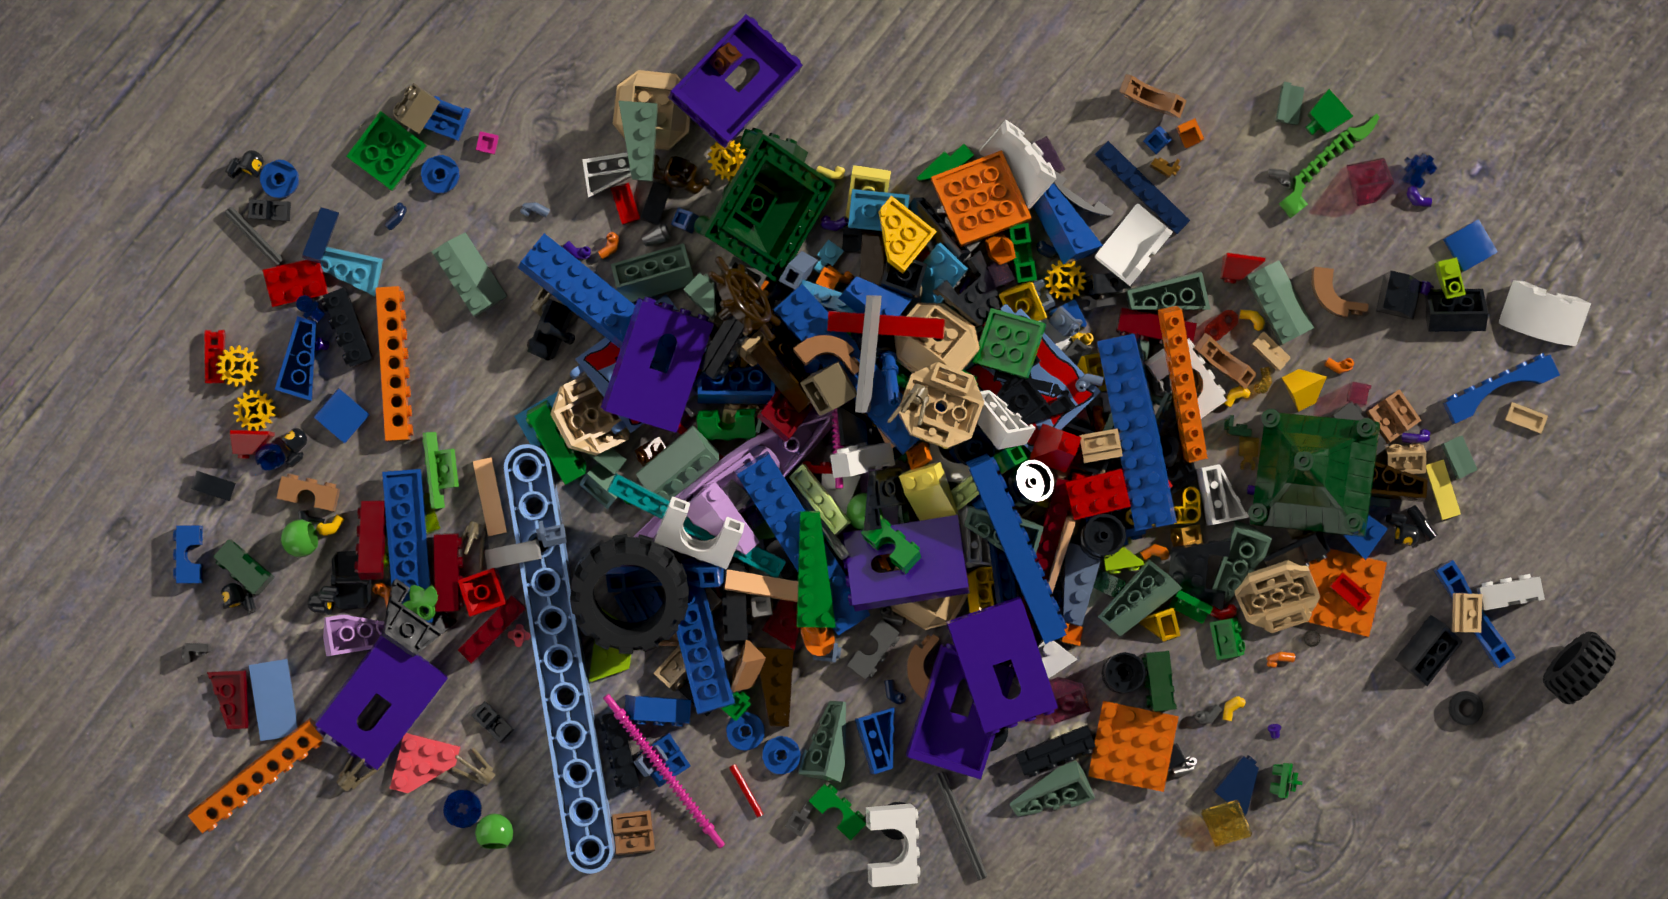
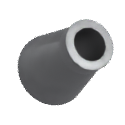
[642,224,671,247]

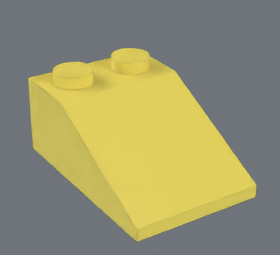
[845,165,891,227]
[899,462,959,521]

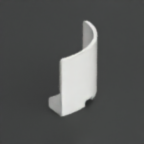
[979,120,1056,209]
[1094,204,1173,286]
[1499,280,1591,346]

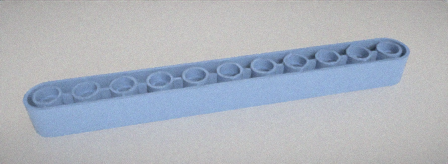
[504,444,616,874]

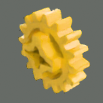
[707,140,746,181]
[1044,260,1086,301]
[216,345,259,387]
[234,390,276,431]

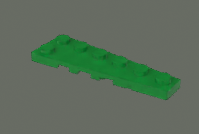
[797,511,835,628]

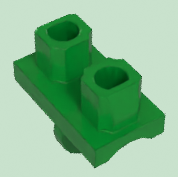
[1269,763,1303,798]

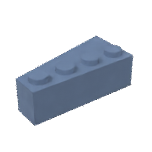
[1062,542,1101,626]

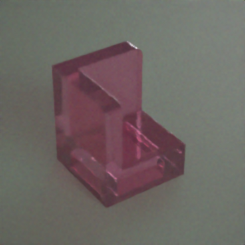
[1346,382,1372,405]

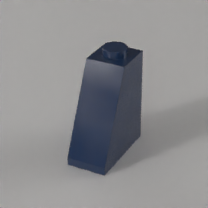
[1213,755,1259,816]

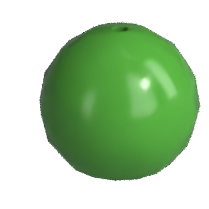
[846,493,884,530]
[281,519,318,558]
[475,814,514,849]

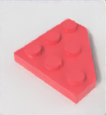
[390,733,461,793]

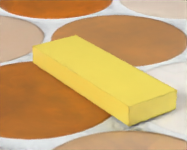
[1426,459,1461,520]

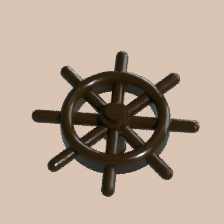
[708,256,781,341]

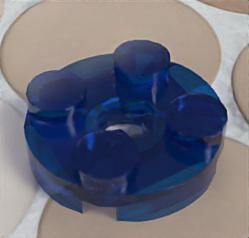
[443,789,482,828]

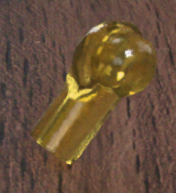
[1254,366,1272,394]

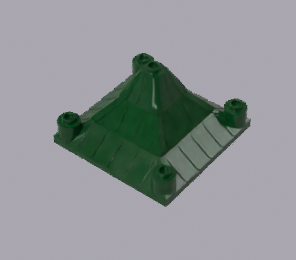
[694,131,836,284]
[1248,409,1380,537]

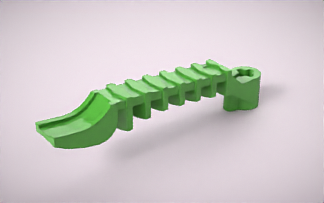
[1279,113,1379,219]

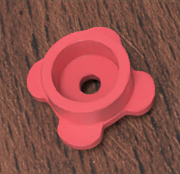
[508,624,531,647]

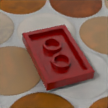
[262,259,328,307]
[1065,469,1131,520]

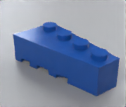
[1033,183,1103,264]

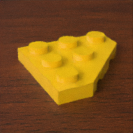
[879,196,937,274]

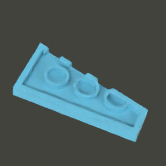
[304,247,383,297]

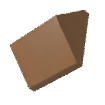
[731,640,766,692]

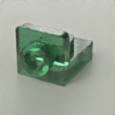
[1224,415,1252,438]
[1093,570,1126,597]

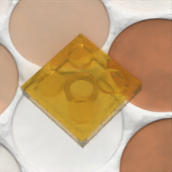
[1201,800,1252,847]

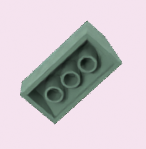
[431,232,507,317]
[611,243,694,302]
[1245,260,1314,345]
[683,273,717,320]
[636,425,719,501]

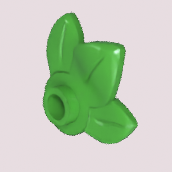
[402,585,438,620]

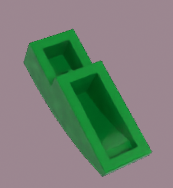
[916,144,974,182]

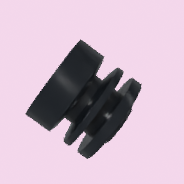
[1101,652,1146,694]

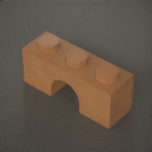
[276,473,340,512]

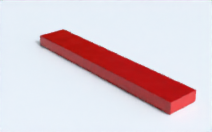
[827,311,945,339]

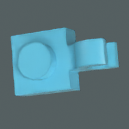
[814,239,844,274]

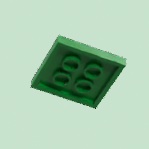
[346,111,427,191]
[973,308,1046,379]

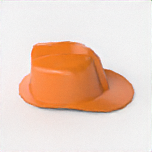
[800,627,835,656]

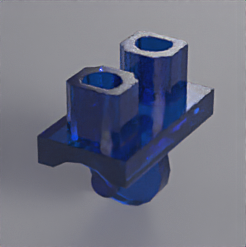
[1401,153,1437,189]
[296,295,325,323]

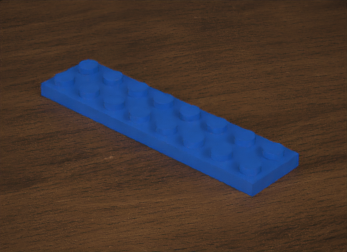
[382,469,434,623]
[676,557,735,715]

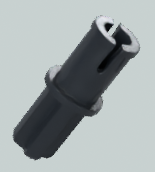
[1407,505,1438,542]

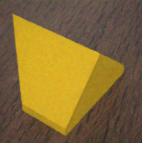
[1281,369,1327,412]
[1139,608,1181,642]

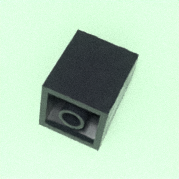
[1376,271,1422,320]

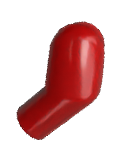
[1209,604,1237,620]

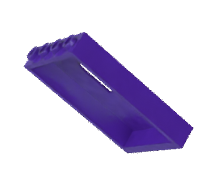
[668,14,803,148]
[601,296,714,433]
[841,515,970,611]
[946,596,1058,735]
[315,635,448,770]
[906,643,1015,780]

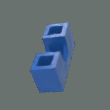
[173,525,203,583]

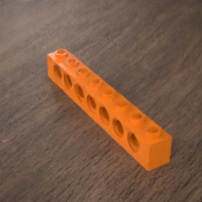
[376,286,413,441]
[1158,306,1208,463]
[188,717,325,834]

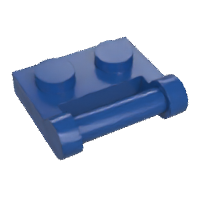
[424,96,471,141]

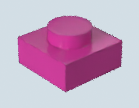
[476,131,499,155]

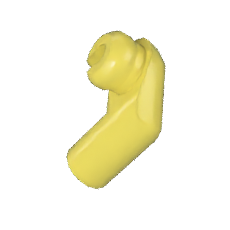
[816,166,845,180]

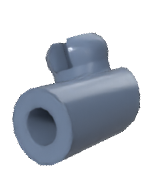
[520,202,550,218]
[1076,374,1103,392]

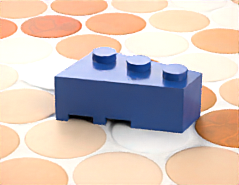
[838,276,912,316]
[624,695,691,727]
[855,707,895,774]

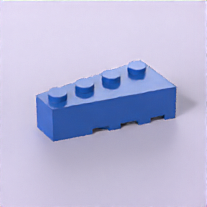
[275,316,316,401]
[698,363,775,404]
[1343,515,1388,560]

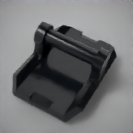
[527,299,575,361]
[331,551,371,609]

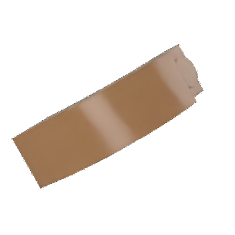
[1119,74,1187,118]
[1311,267,1369,318]
[1194,333,1257,389]
[793,335,860,377]
[907,634,939,699]

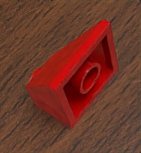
[1220,253,1266,284]
[1029,423,1082,472]
[230,430,275,459]
[458,568,506,617]

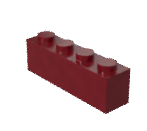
[1116,308,1197,345]
[355,501,386,580]
[434,533,464,612]
[458,595,527,664]

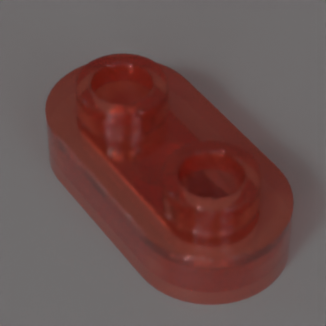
[1204,310,1238,341]

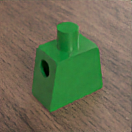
[1305,89,1353,136]

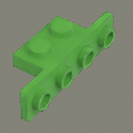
[422,432,459,509]

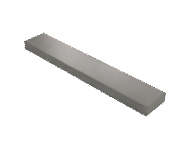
[855,295,882,413]

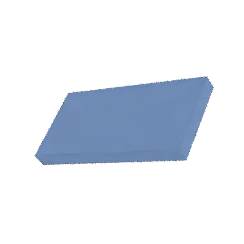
[249,659,298,741]

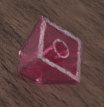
[1347,158,1394,206]
[1049,677,1091,724]

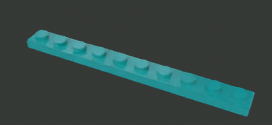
[607,473,786,578]

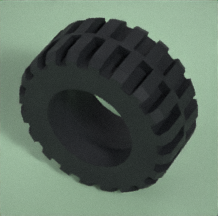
[1543,631,1616,704]

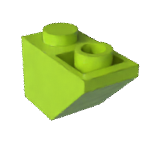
[1435,257,1466,299]
[1103,547,1144,574]

